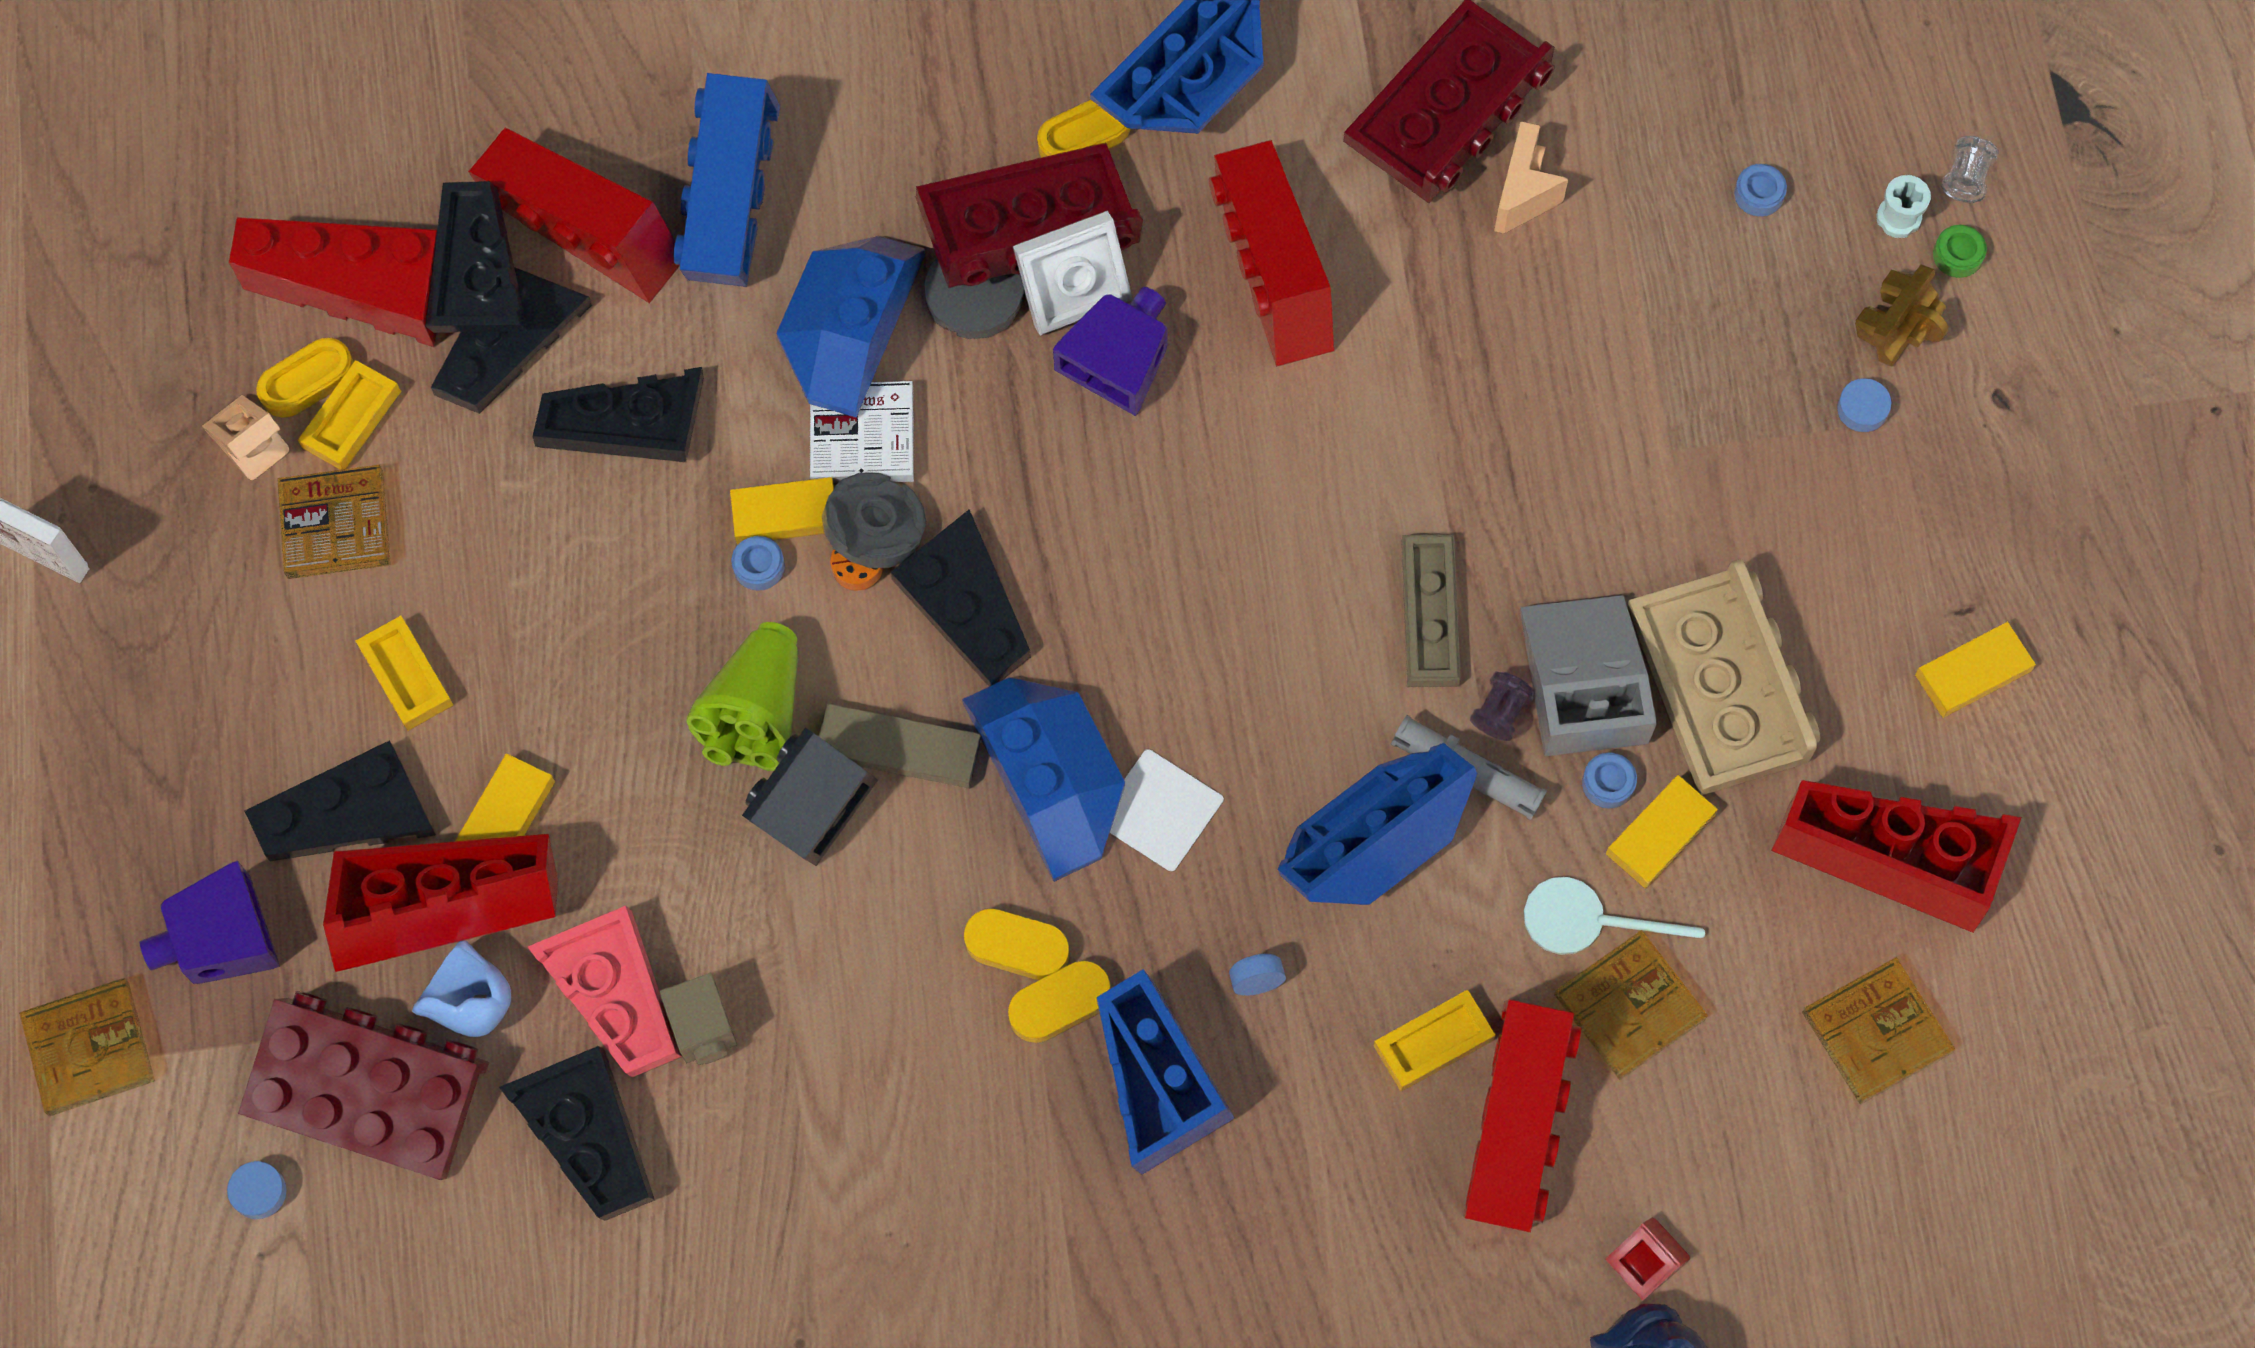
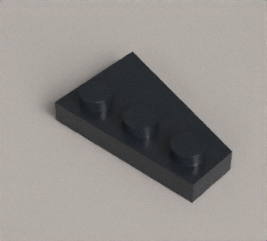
[425,181,528,333]
[431,267,592,414]
[533,367,704,462]
[890,509,1031,686]
[244,740,436,862]
[499,1046,655,1221]

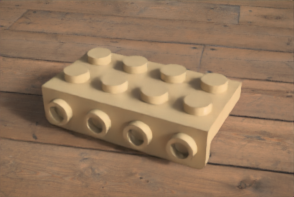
[1627,559,1820,795]

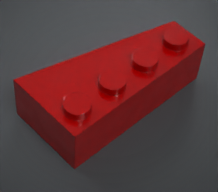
[468,127,680,304]
[1209,140,1334,367]
[229,217,437,347]
[1771,780,2022,933]
[323,834,558,972]
[1463,999,1582,1233]

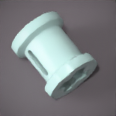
[1876,175,1931,238]

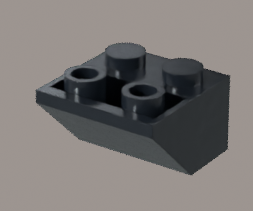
[742,727,878,866]

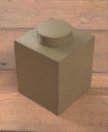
[659,973,737,1065]

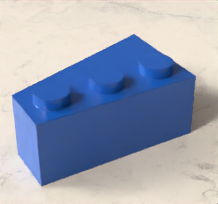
[1097,969,1235,1175]

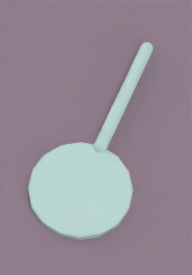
[1523,877,1705,955]

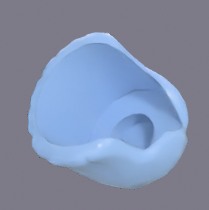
[412,940,511,1037]

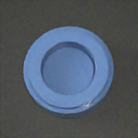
[1734,164,1787,217]
[1837,378,1892,432]
[731,536,785,591]
[1582,753,1637,809]
[1229,954,1286,996]
[227,1161,287,1219]

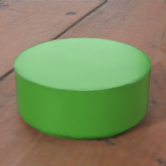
[1933,225,1987,278]

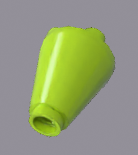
[686,622,798,771]

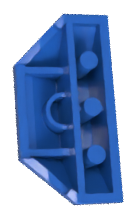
[1090,0,1264,134]
[776,236,926,418]
[962,677,1125,882]
[1277,743,1477,905]

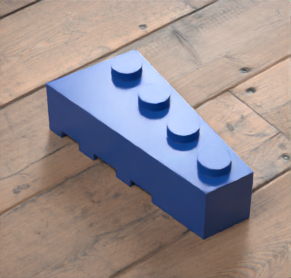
[674,73,780,287]

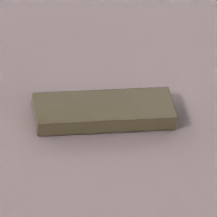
[1401,535,1460,687]
[819,704,981,789]

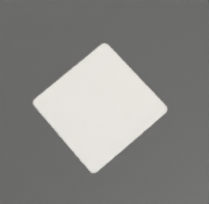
[1110,749,1224,871]

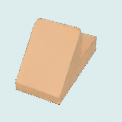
[1494,122,1568,233]
[202,395,289,480]

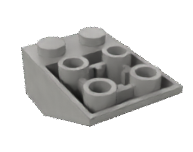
[1520,595,1657,756]

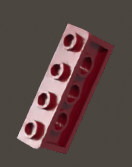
[1343,0,1555,203]
[915,143,1143,288]
[238,991,489,1180]

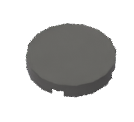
[924,258,1025,339]
[822,473,926,568]

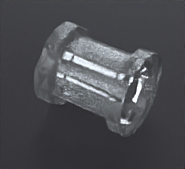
[1941,136,1999,203]

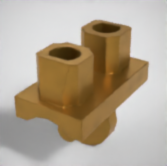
[1855,264,1949,366]

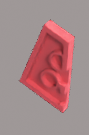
[528,906,682,1077]

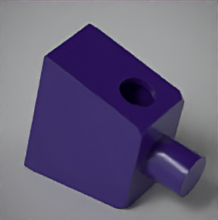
[1053,287,1168,416]
[139,861,280,984]

